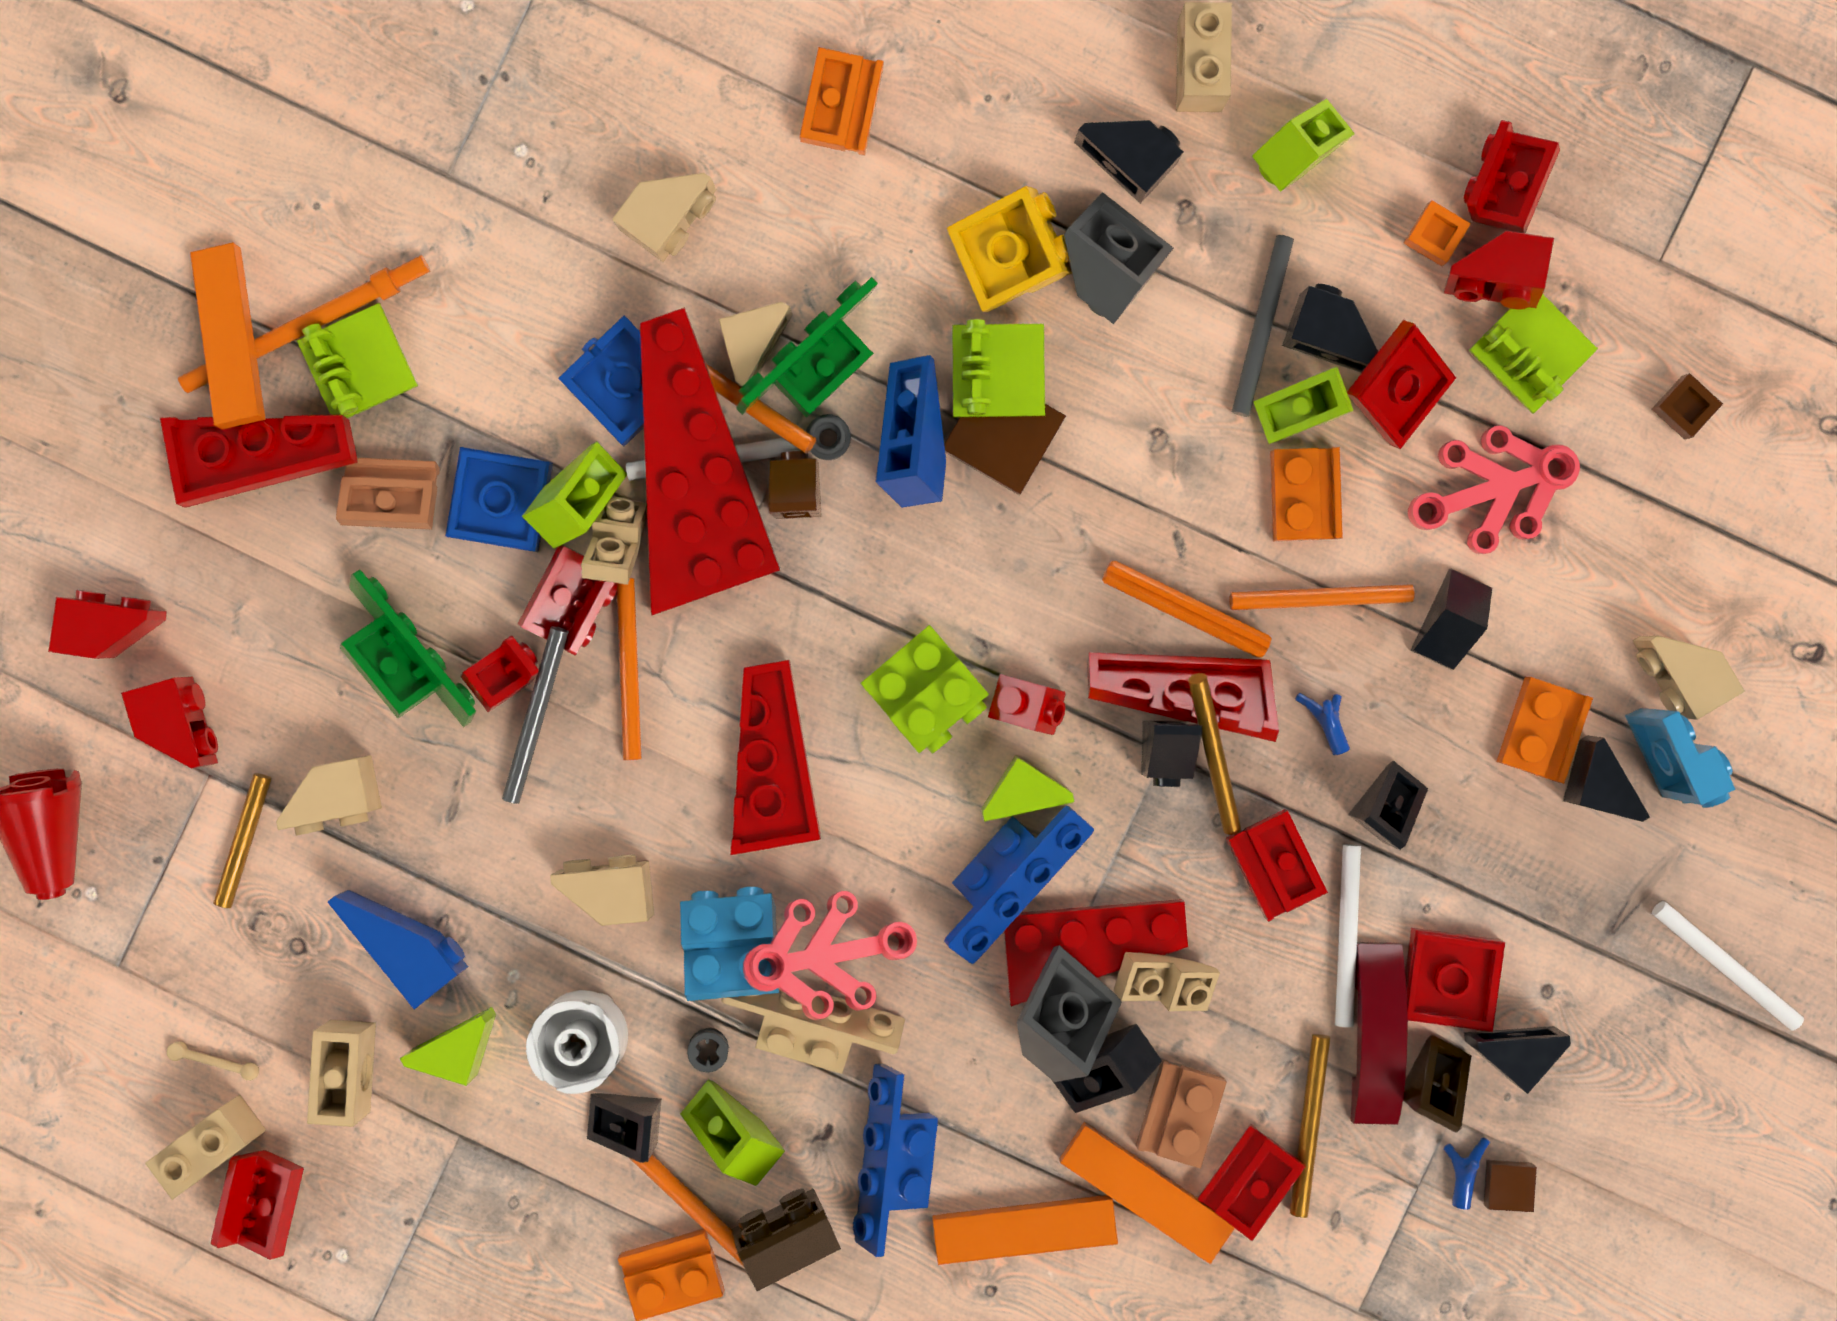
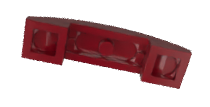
[1351,942,1408,1125]

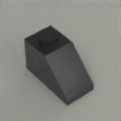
[1074,120,1184,204]
[1282,284,1378,373]
[1141,720,1202,787]
[1053,1024,1162,1113]

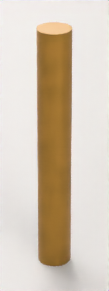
[213,773,272,908]

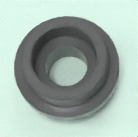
[806,414,851,460]

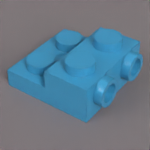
[1625,708,1736,808]
[680,887,779,1001]

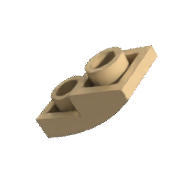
[582,497,647,584]
[1113,952,1220,1011]

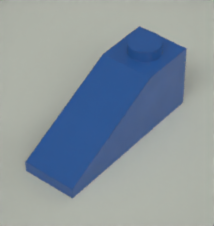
[876,355,946,508]
[328,890,468,1009]

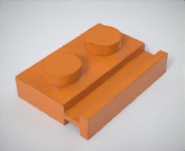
[800,47,884,156]
[1270,447,1343,542]
[1496,677,1593,784]
[618,1229,725,1321]

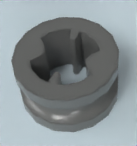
[687,1028,729,1073]

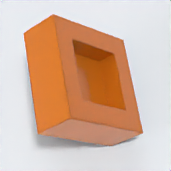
[1404,200,1471,266]

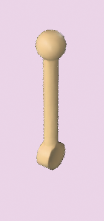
[166,1041,259,1081]

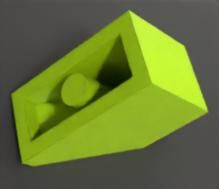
[1252,98,1355,192]
[522,441,627,549]
[680,1079,785,1186]

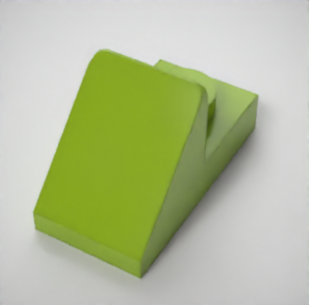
[1253,367,1354,444]

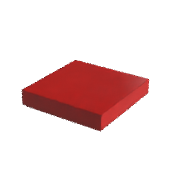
[1347,320,1456,450]
[1405,928,1506,1032]

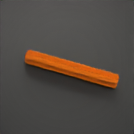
[1102,561,1272,658]

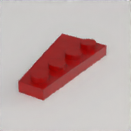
[160,415,358,508]
[1087,652,1279,742]
[730,660,821,855]
[1004,899,1188,1007]

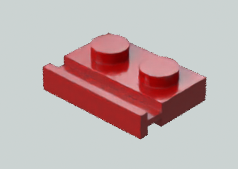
[1226,809,1328,922]
[1198,1124,1306,1241]

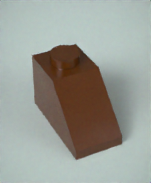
[769,451,822,519]

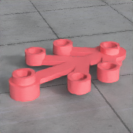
[1408,425,1580,554]
[743,891,917,1020]

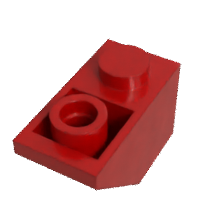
[1444,231,1554,310]
[48,590,167,659]
[121,676,218,769]

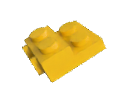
[946,186,1072,312]

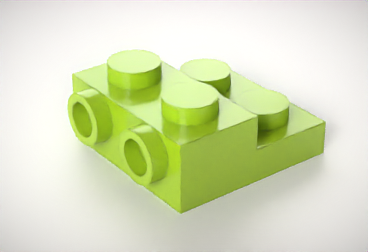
[860,625,989,754]

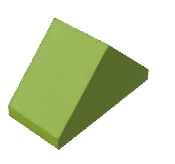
[981,755,1075,822]
[400,1007,496,1086]

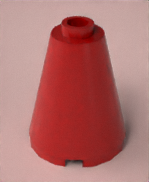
[0,769,82,900]

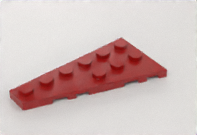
[640,308,780,616]

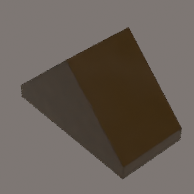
[1403,1035,1472,1133]

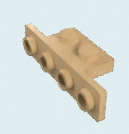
[721,989,905,1074]

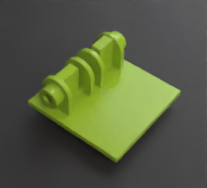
[1468,294,1598,414]
[297,303,418,418]
[952,319,1045,417]

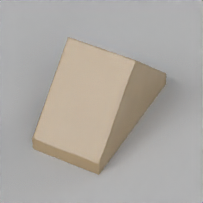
[719,302,793,387]

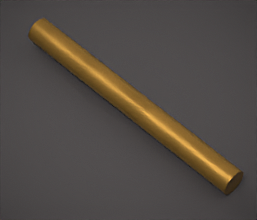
[1188,673,1241,835]
[1290,1034,1331,1218]

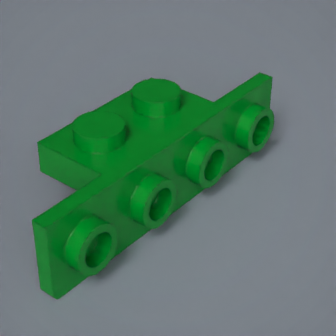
[736,277,878,418]
[340,569,476,727]

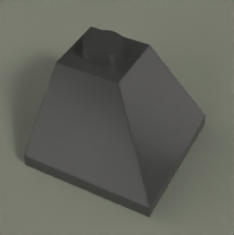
[1064,192,1174,324]
[1017,945,1122,1082]

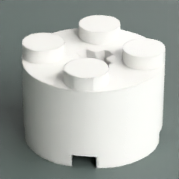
[526,990,628,1094]

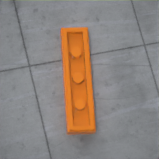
[190,242,266,429]
[1059,1122,1235,1264]
[933,1195,1118,1265]

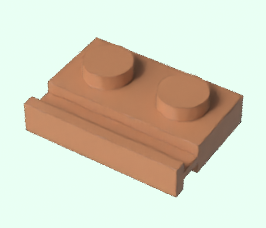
[336,458,440,530]
[1136,1059,1227,1169]

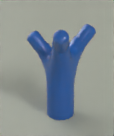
[1295,693,1350,755]
[1444,1137,1490,1210]

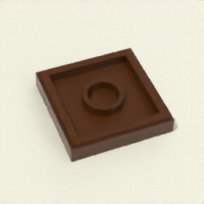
[944,404,1066,496]

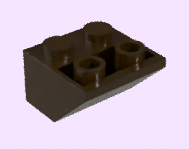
[731,1188,841,1291]

